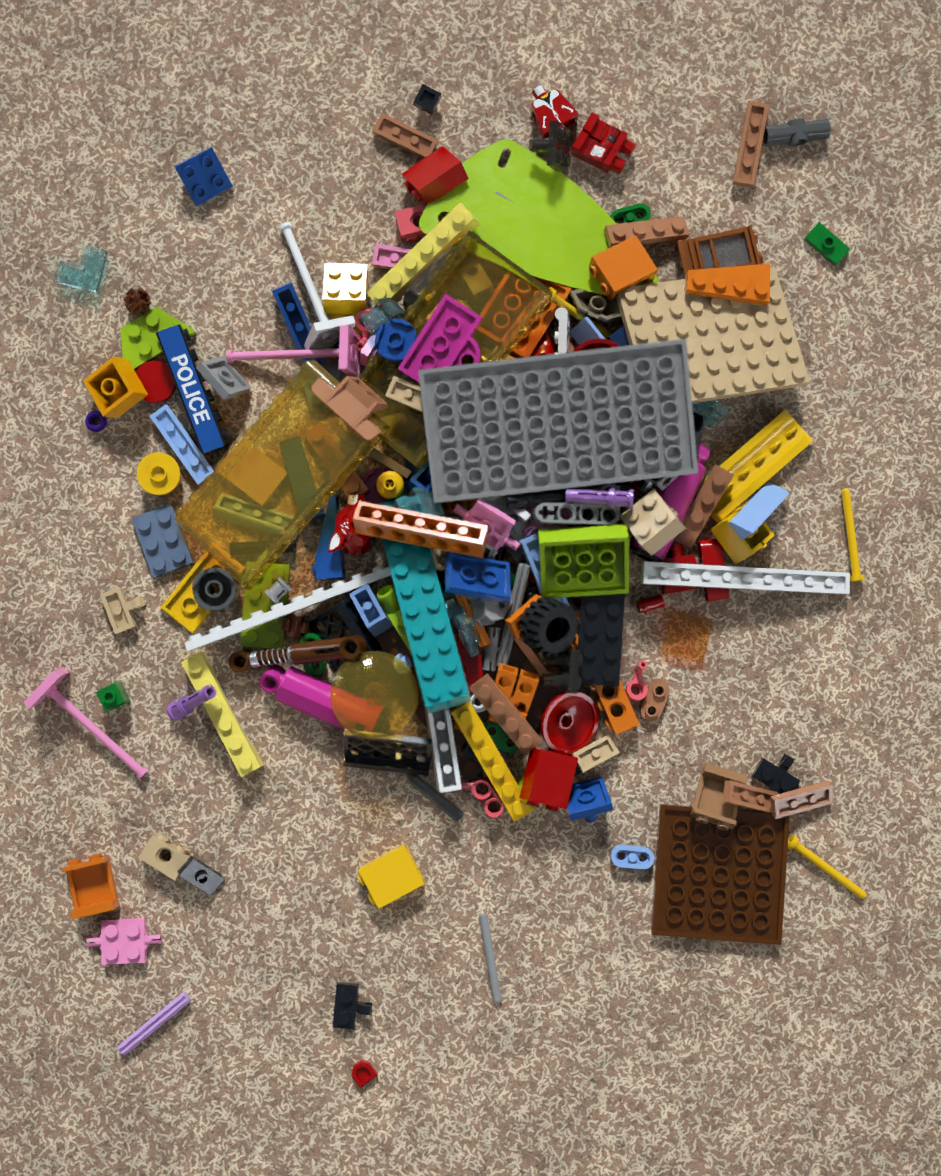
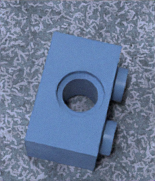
[349,583,393,637]

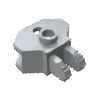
[466,589,513,627]

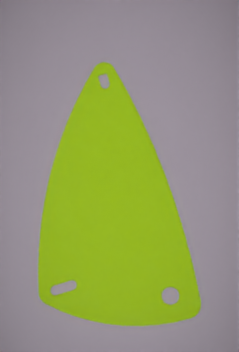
[419,139,660,297]

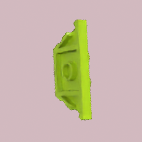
[120,306,196,371]

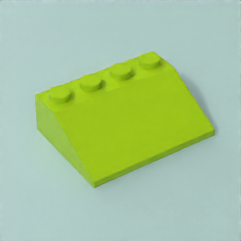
[538,524,629,598]

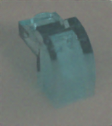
[361,298,408,335]
[393,488,445,517]

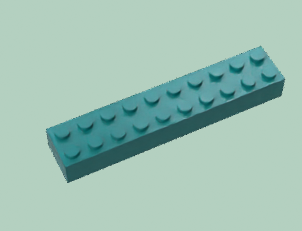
[378,494,472,713]

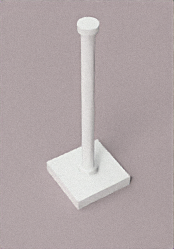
[279,222,356,350]

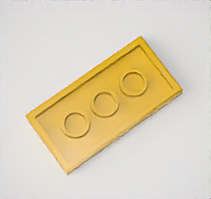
[160,542,247,635]

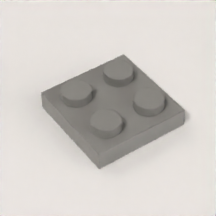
[197,357,251,400]

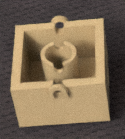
[620,488,686,556]

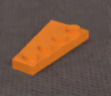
[685,264,770,306]

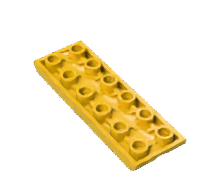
[694,409,813,524]

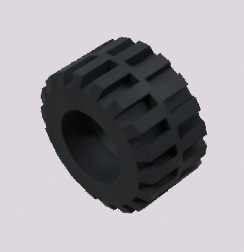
[519,597,579,657]

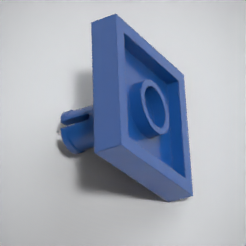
[567,777,613,822]

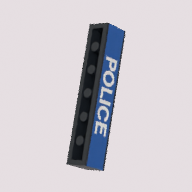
[156,324,230,455]

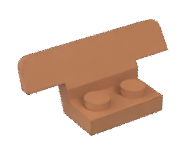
[311,376,389,442]

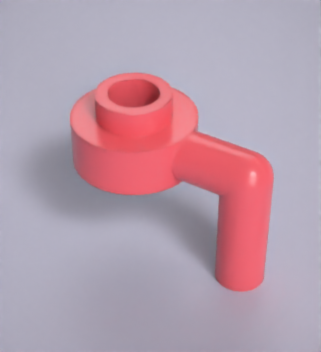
[355,308,378,351]
[625,660,648,702]

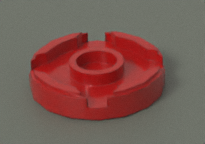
[136,361,176,404]

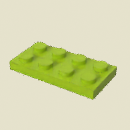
[240,561,291,649]

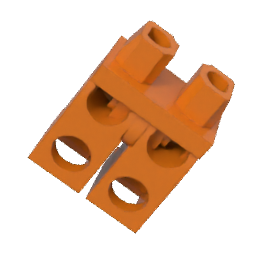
[488,663,540,723]

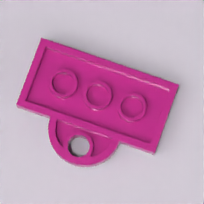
[398,294,483,383]

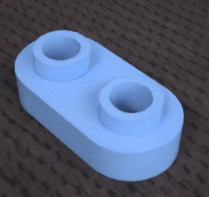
[610,845,654,869]

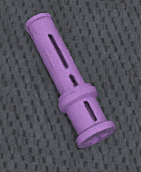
[566,488,634,509]
[167,685,216,721]

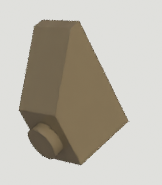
[569,289,622,322]

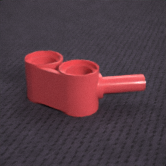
[460,777,504,817]

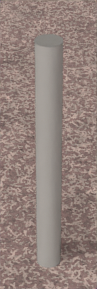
[479,913,502,1002]

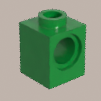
[96,682,131,711]

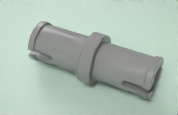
[482,627,501,671]

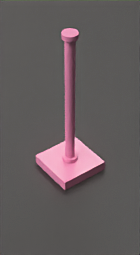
[226,326,361,379]
[23,667,148,779]

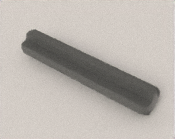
[409,774,463,822]

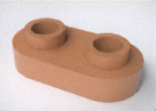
[640,680,670,721]

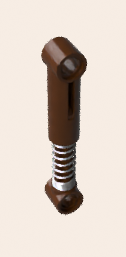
[228,635,367,673]

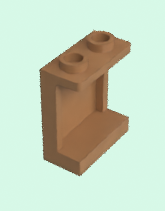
[690,763,748,830]

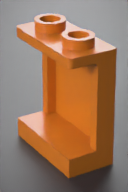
[589,235,658,301]
[62,853,120,920]

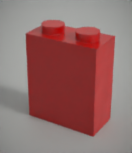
[402,146,469,206]
[519,748,578,812]

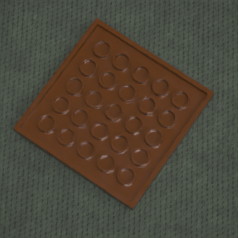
[651,804,790,945]

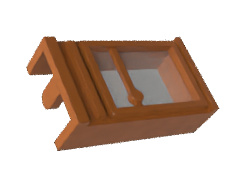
[674,225,763,276]

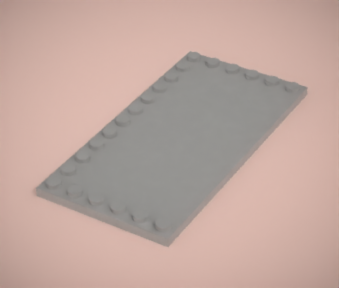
[418,339,698,503]

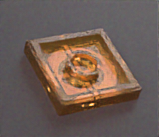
[660,611,713,663]

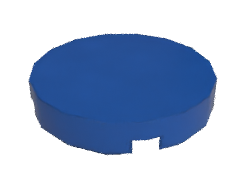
[375,318,418,363]

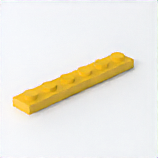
[450,702,533,822]

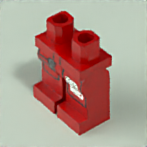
[571,112,636,174]

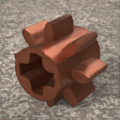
[123,288,152,315]
[281,615,309,638]

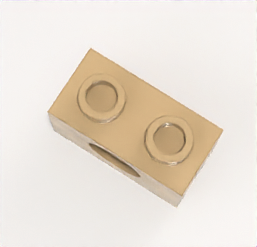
[138,833,193,881]

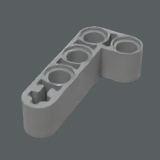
[532,483,620,526]

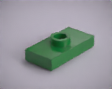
[804,222,850,266]

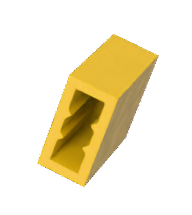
[357,843,425,909]

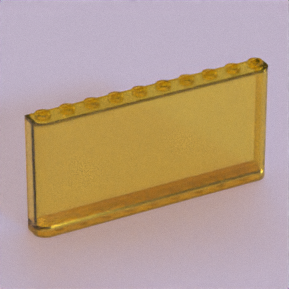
[356,230,552,468]
[175,360,391,590]

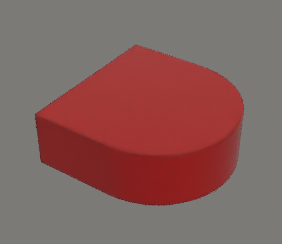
[352,1060,378,1088]

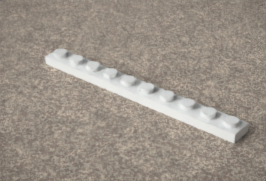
[641,562,850,595]
[184,565,392,651]

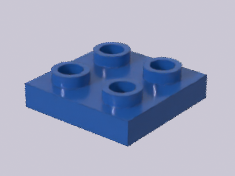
[174,146,233,206]

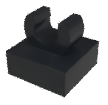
[413,84,442,115]

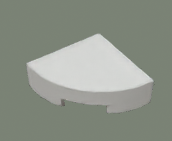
[506,507,531,523]

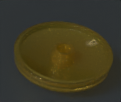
[330,651,419,740]

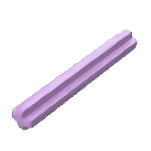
[118,992,191,1055]

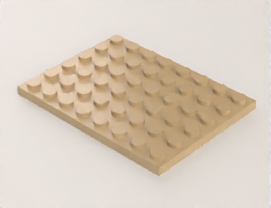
[616,267,810,404]

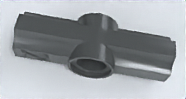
[764,118,831,146]

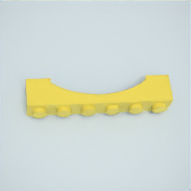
[367,202,480,312]
[181,652,264,777]

